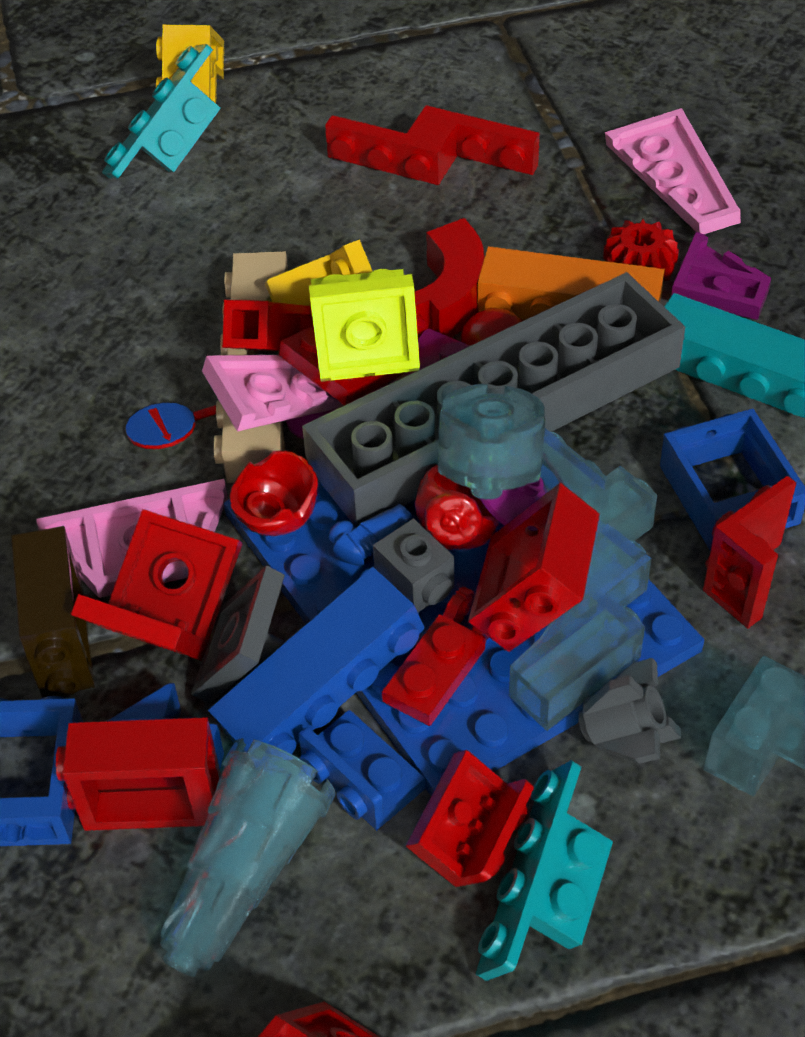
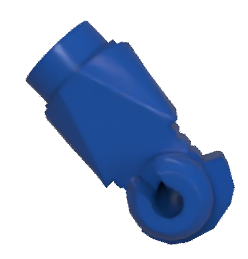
[328,504,413,566]

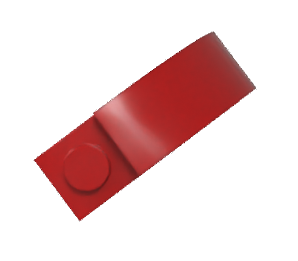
[414,218,485,338]
[222,300,313,351]

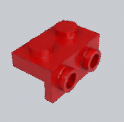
[406,750,534,887]

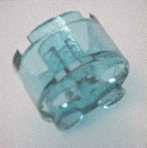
[438,384,545,499]

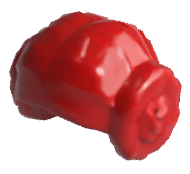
[415,457,499,550]

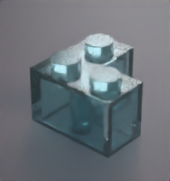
[704,655,805,797]

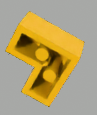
[156,25,224,103]

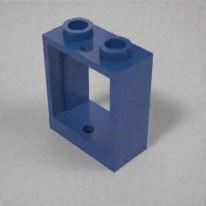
[660,409,805,551]
[0,696,83,846]

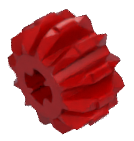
[603,218,679,281]

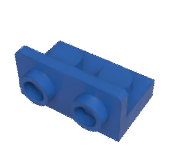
[298,710,425,831]

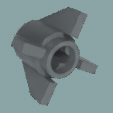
[579,658,681,764]

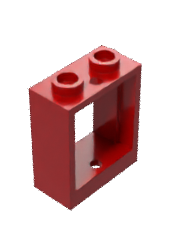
[468,482,600,652]
[56,717,221,831]

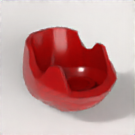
[230,450,318,536]

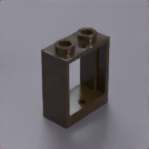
[11,526,95,698]

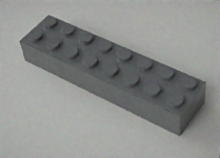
[302,272,685,528]

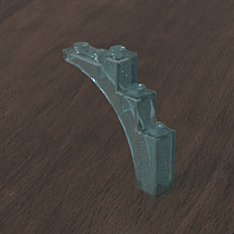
[509,420,657,731]

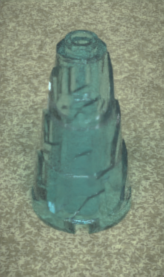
[160,738,336,977]

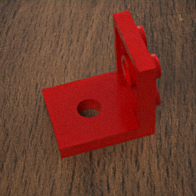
[71,509,243,661]

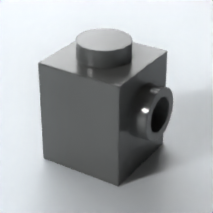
[373,518,454,612]

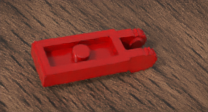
[382,586,489,726]

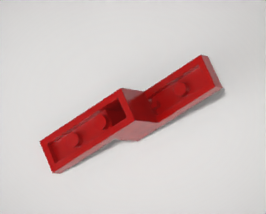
[325,105,540,186]

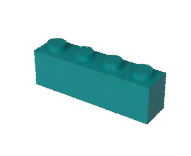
[664,293,805,418]

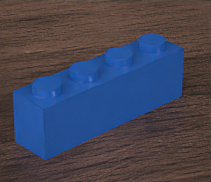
[208,567,425,775]

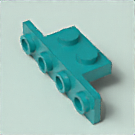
[102,44,221,179]
[476,760,613,981]

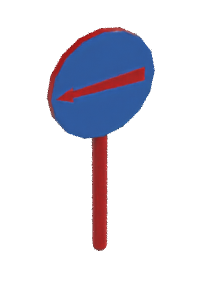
[126,403,216,449]

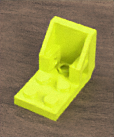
[309,269,420,382]

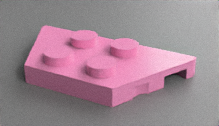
[36,479,228,598]

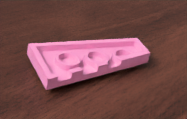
[605,108,741,234]
[202,355,388,432]

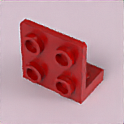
[703,476,796,629]

